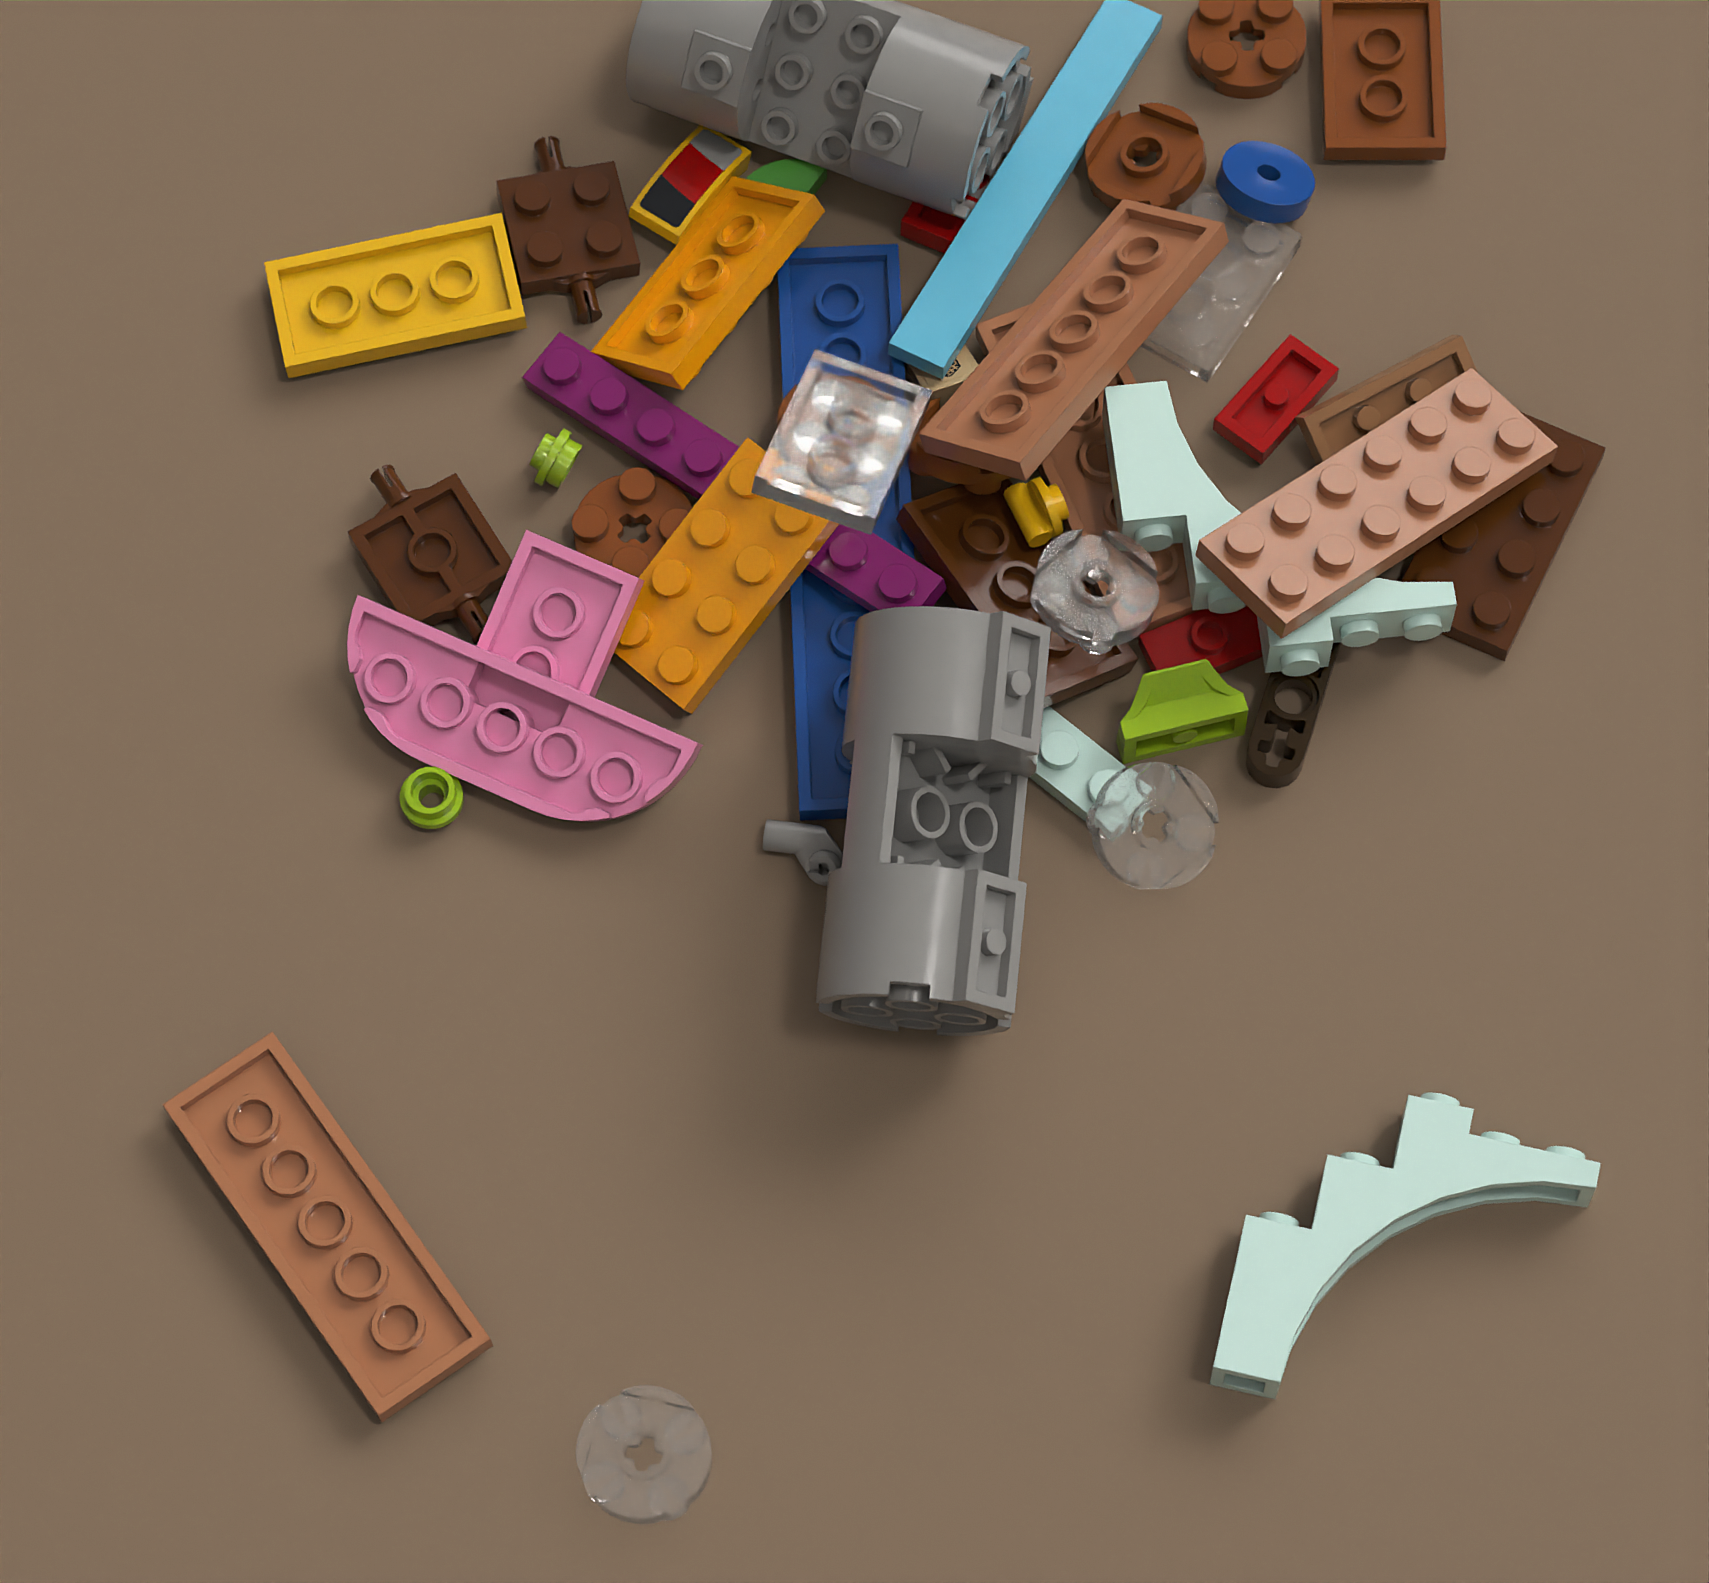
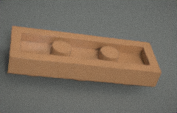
[1295,335,1478,466]

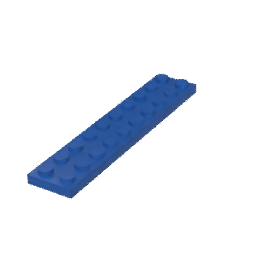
[778,244,915,821]

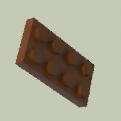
[1401,412,1606,661]
[896,479,1139,708]

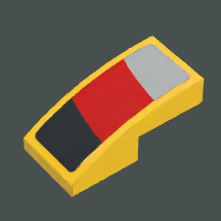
[628,126,752,245]

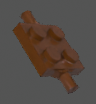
[496,136,640,324]
[347,464,512,644]

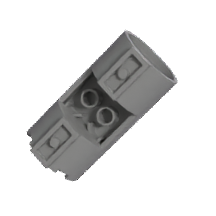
[626,0,1034,220]
[816,606,1051,1036]

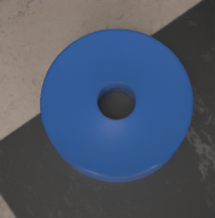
[1215,141,1315,223]

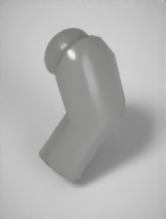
[763,819,843,886]

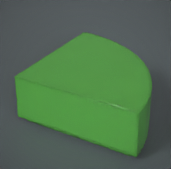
[746,159,827,195]

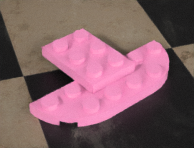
[347,530,703,822]

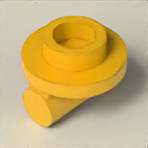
[1003,477,1069,548]

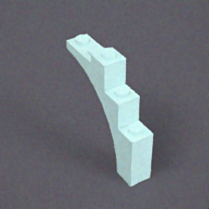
[1102,381,1457,676]
[1210,1093,1601,1399]

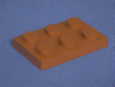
[1319,0,1447,160]

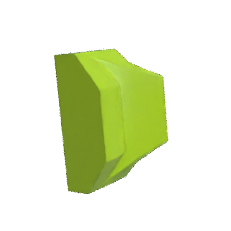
[1116,659,1249,764]

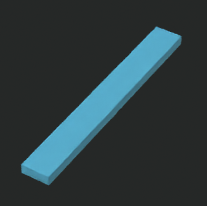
[888,0,1163,380]

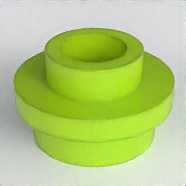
[529,428,582,489]
[399,767,464,829]

